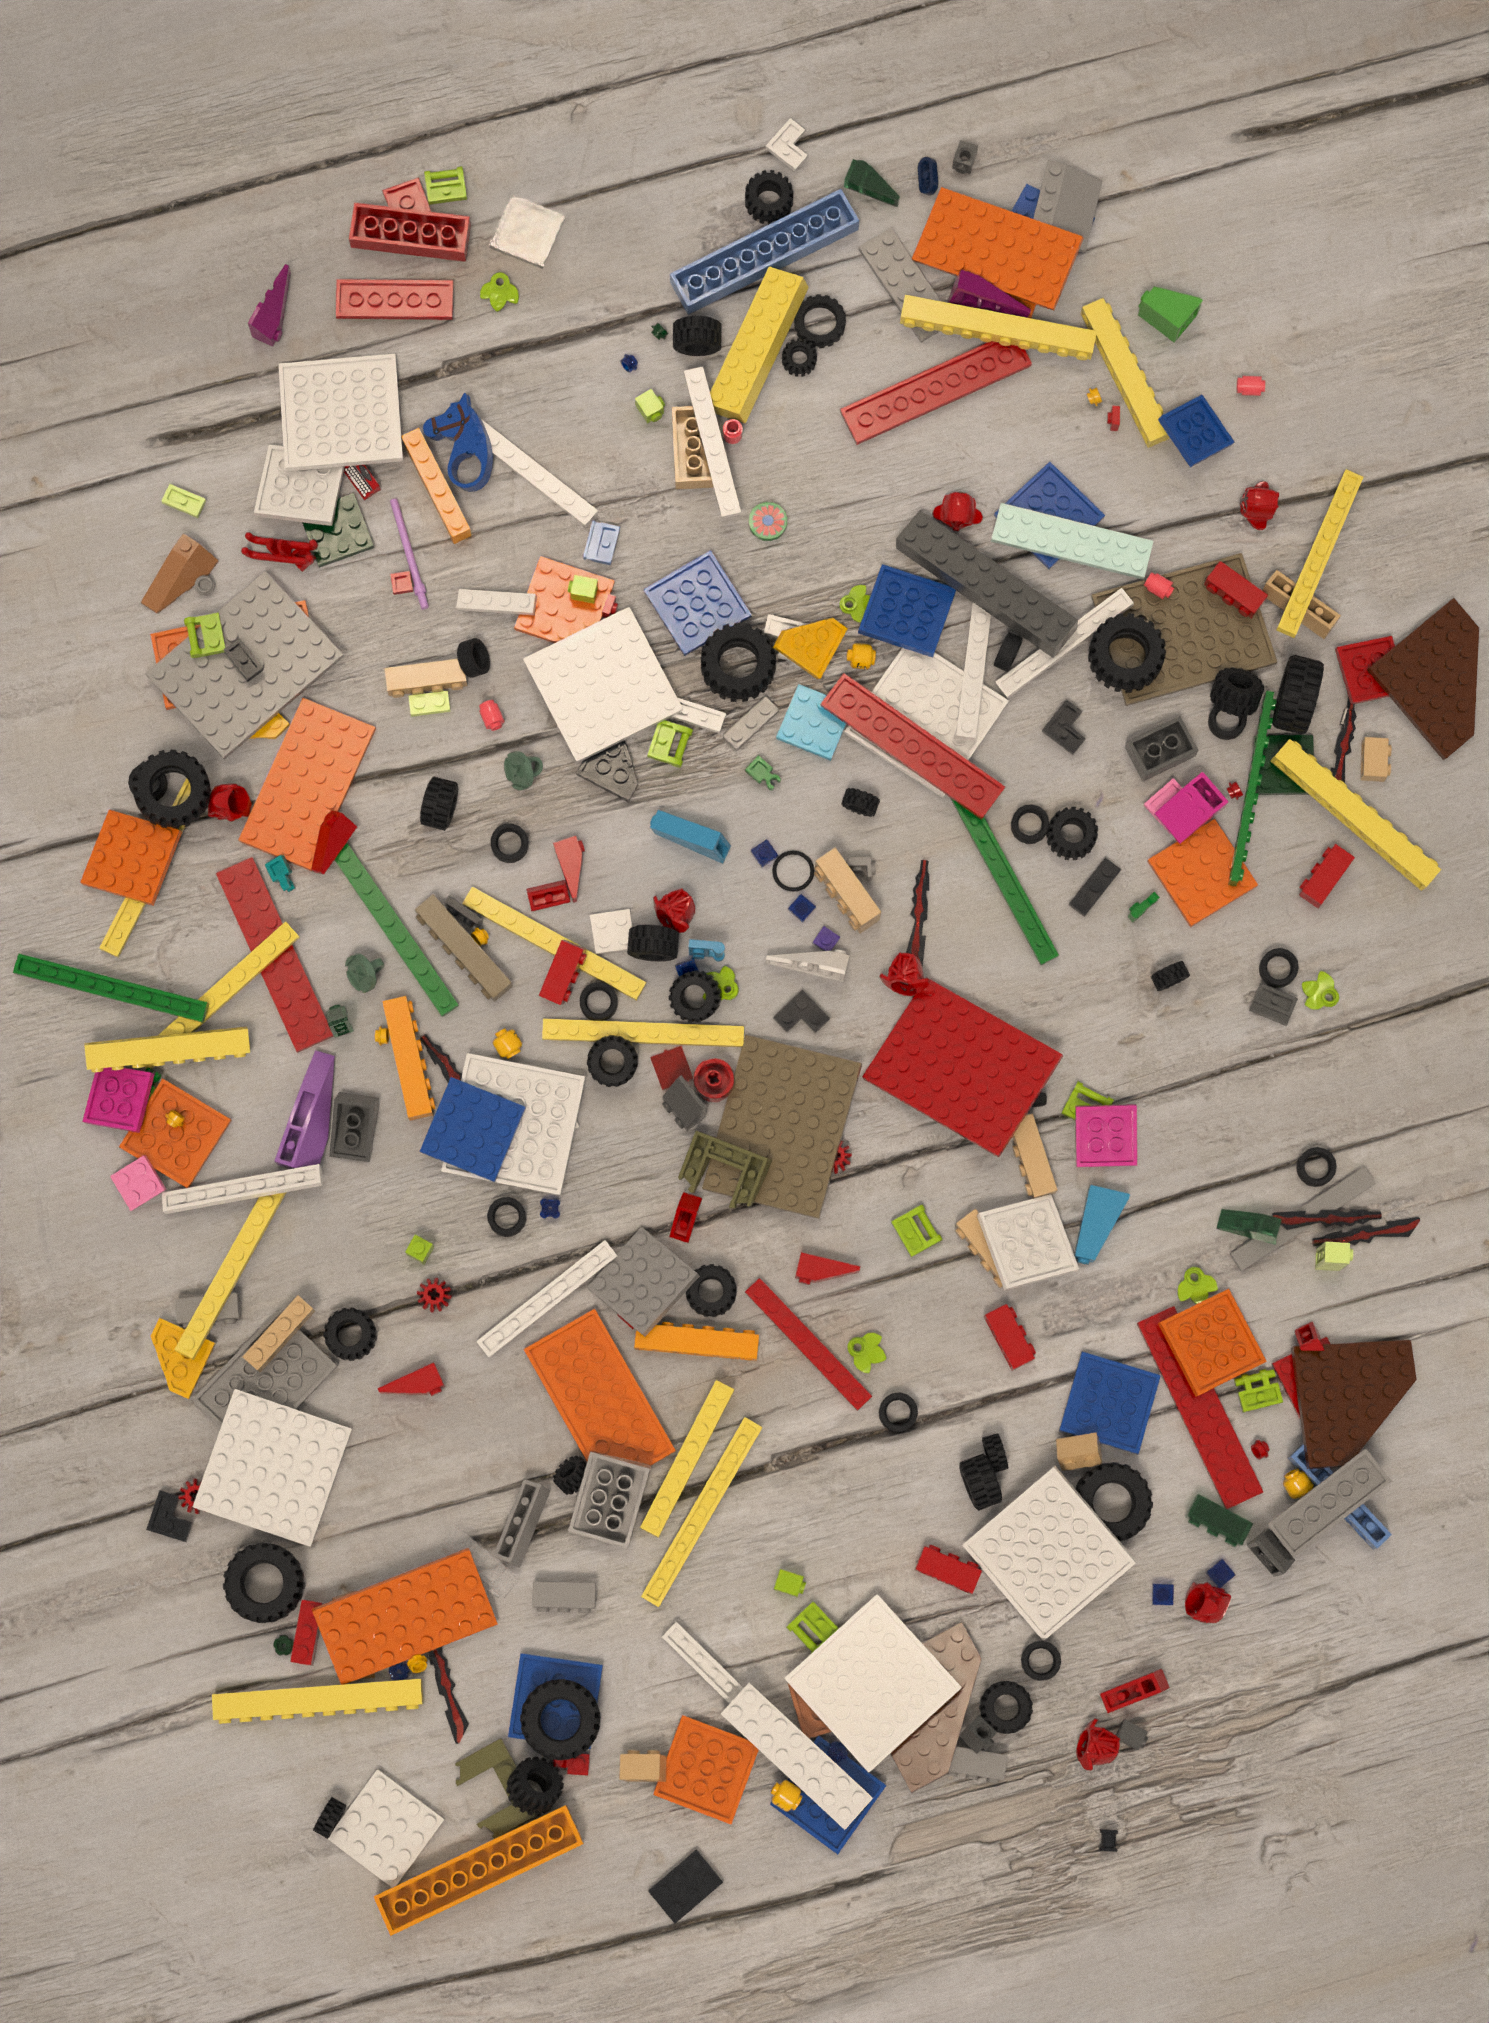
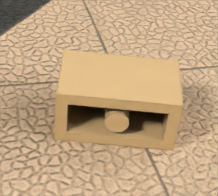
[1360,737,1392,782]
[1056,1432,1102,1471]
[619,1750,667,1782]

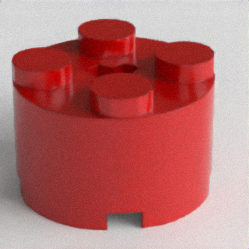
[694,1058,734,1102]

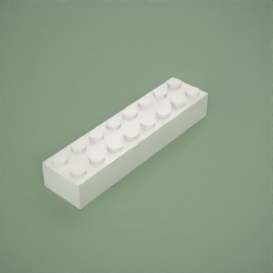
[721,1683,873,1830]

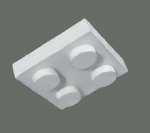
[590,909,632,955]

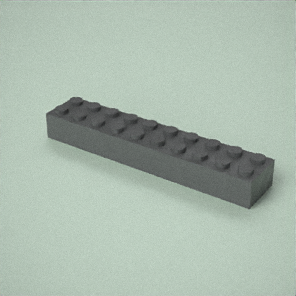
[896,510,1078,658]

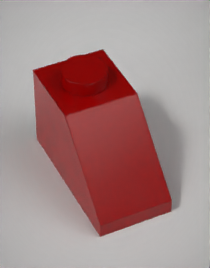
[669,1192,702,1243]

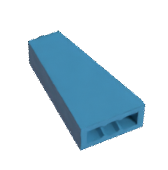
[650,810,731,864]
[1074,1185,1130,1265]

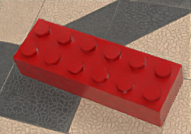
[349,203,471,262]

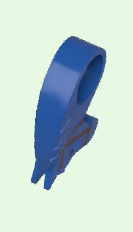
[423,393,493,492]

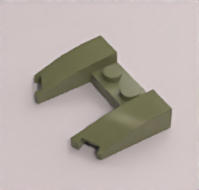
[678,1131,772,1209]
[455,1738,536,1838]

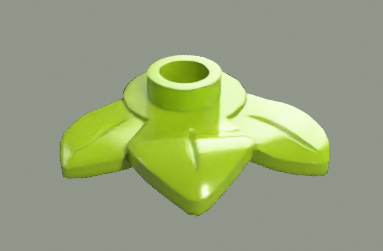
[480,272,519,312]
[839,585,870,623]
[702,966,739,1001]
[1301,971,1339,1010]
[1177,1267,1218,1304]
[847,1333,886,1374]

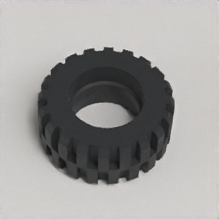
[1088,613,1166,693]
[701,623,776,702]
[1272,655,1324,735]
[132,749,211,829]
[1075,1462,1153,1541]
[223,1543,305,1623]
[520,1679,601,1760]

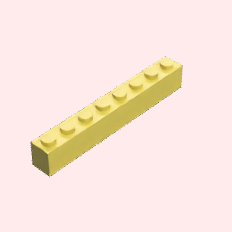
[1081,298,1169,448]
[84,1026,250,1072]
[640,1380,734,1538]

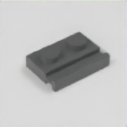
[1249,983,1298,1026]

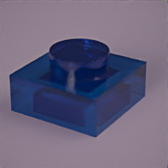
[750,839,778,867]
[788,894,816,923]
[675,958,700,977]
[1206,1559,1235,1588]
[1152,1584,1174,1606]

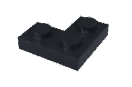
[1042,699,1086,755]
[773,990,830,1033]
[146,1490,193,1543]

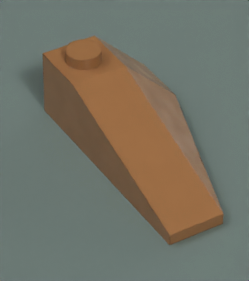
[141,533,219,614]

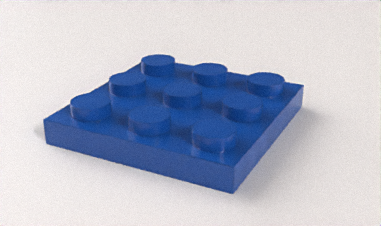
[1158,395,1235,468]

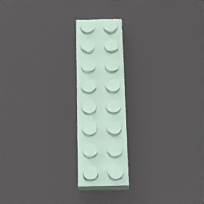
[991,503,1153,580]

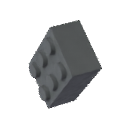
[1125,716,1199,782]

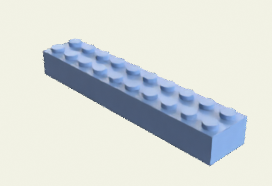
[670,189,859,315]

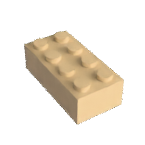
[672,406,714,489]
[814,847,881,934]

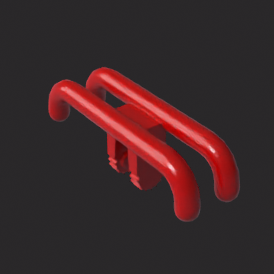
[241,532,318,565]

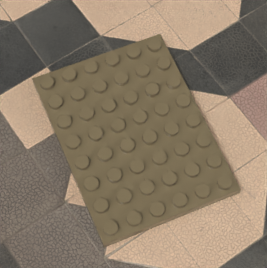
[1091,553,1277,706]
[702,1035,862,1219]

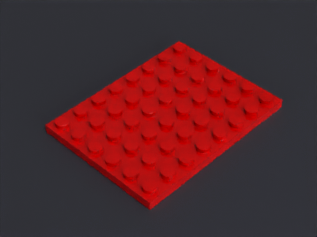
[862,977,1063,1158]

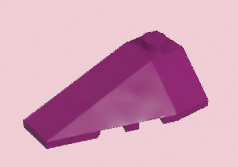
[248,264,291,347]
[947,270,1031,318]

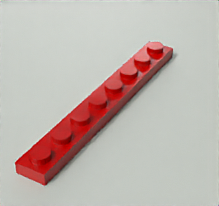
[745,1278,872,1411]

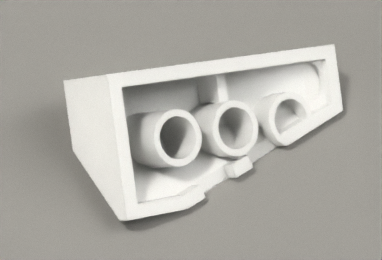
[766,950,850,982]

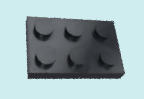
[648,1849,723,1924]

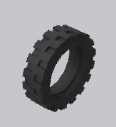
[794,294,846,348]

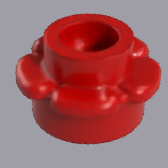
[1226,781,1243,800]
[1251,1440,1270,1460]

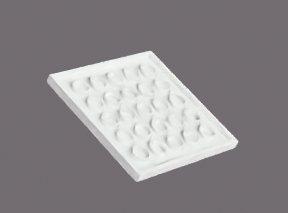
[279,354,403,471]
[523,607,683,763]
[844,648,1009,798]
[441,1053,586,1196]
[192,1389,352,1547]
[962,1466,1137,1641]
[785,1595,962,1773]

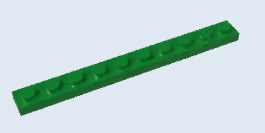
[1228,691,1276,886]
[950,798,1059,965]
[335,843,459,1017]
[13,953,209,1023]

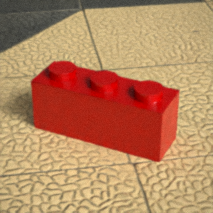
[1204,561,1268,619]
[1299,844,1355,909]
[539,940,587,1005]
[984,1304,1036,1371]
[914,1545,982,1595]
[290,1600,324,1666]

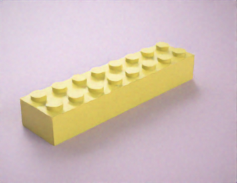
[710,267,809,424]

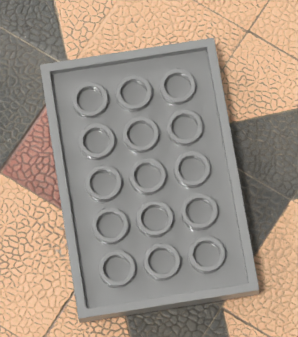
[192,1310,338,1427]

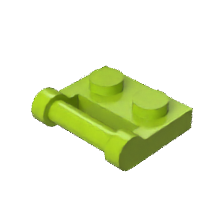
[424,166,467,205]
[184,612,226,658]
[647,720,693,768]
[1061,1081,1114,1120]
[891,1204,943,1258]
[786,1602,839,1654]

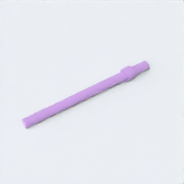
[390,499,429,610]

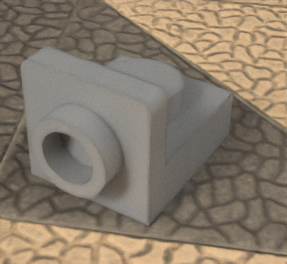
[846,857,875,881]

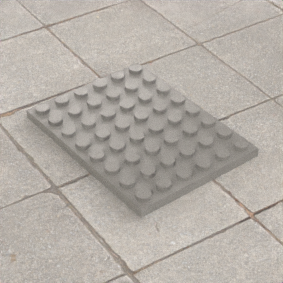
[145,572,344,760]

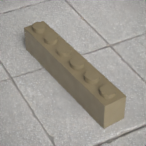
[415,894,513,1002]

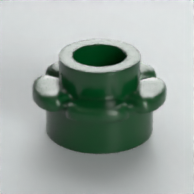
[651,323,669,340]
[273,1635,294,1655]

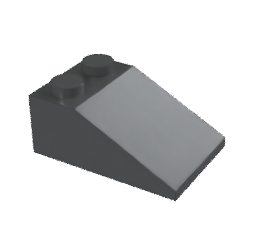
[662,1075,706,1131]
[329,1092,379,1162]
[1247,1528,1295,1577]

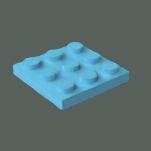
[776,684,846,761]

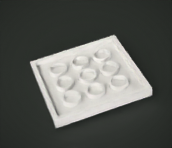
[254,445,345,526]
[977,1194,1079,1291]
[328,1769,445,1888]

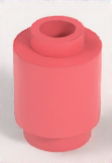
[1237,376,1265,396]
[723,419,743,444]
[1144,573,1174,600]
[479,700,505,731]

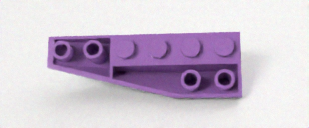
[274,1050,335,1169]

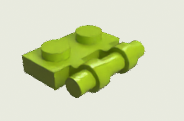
[1234,1369,1283,1413]

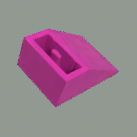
[1154,772,1228,844]

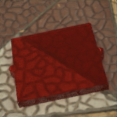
[650,1046,693,1090]

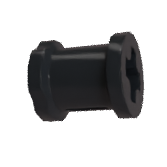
[1099,1829,1118,1852]

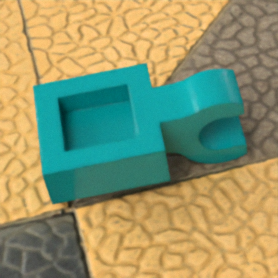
[265,855,295,892]

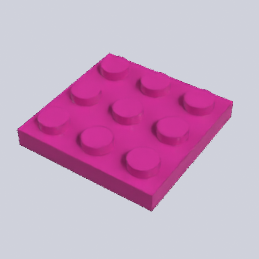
[82,1067,155,1133]
[1075,1104,1137,1167]

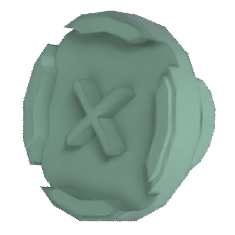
[504,751,543,791]
[345,953,385,993]

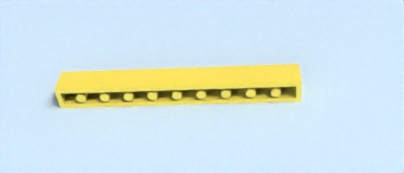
[900,295,1097,360]
[1271,739,1442,891]
[212,1679,424,1724]

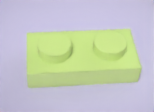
[161,484,206,518]
[408,691,451,717]

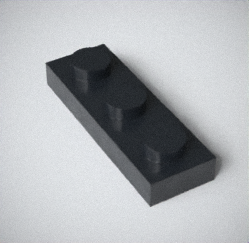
[1069,857,1121,917]

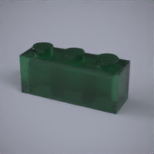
[1185,1494,1254,1548]

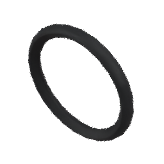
[772,850,814,892]

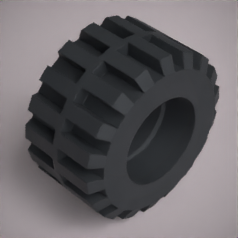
[745,170,793,225]
[673,315,722,356]
[1210,667,1264,717]
[420,776,458,831]
[1046,806,1098,860]
[627,925,679,962]
[668,970,722,1023]
[587,1035,638,1087]
[686,1264,737,1317]
[323,1307,377,1361]
[959,1454,1002,1511]
[979,1681,1033,1734]
[506,1756,564,1816]

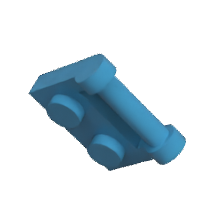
[688,939,725,962]

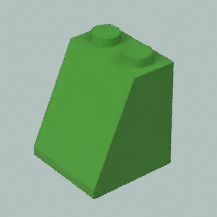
[1138,286,1203,343]

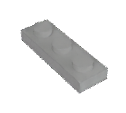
[723,696,779,752]

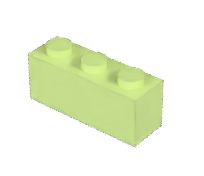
[1315,1242,1353,1271]

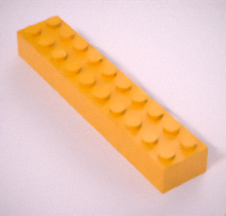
[374,1805,584,1936]

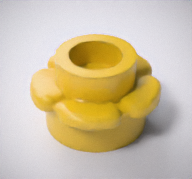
[1087,387,1103,406]
[471,928,489,946]
[375,1026,389,1046]
[165,1110,185,1128]
[407,1654,427,1673]

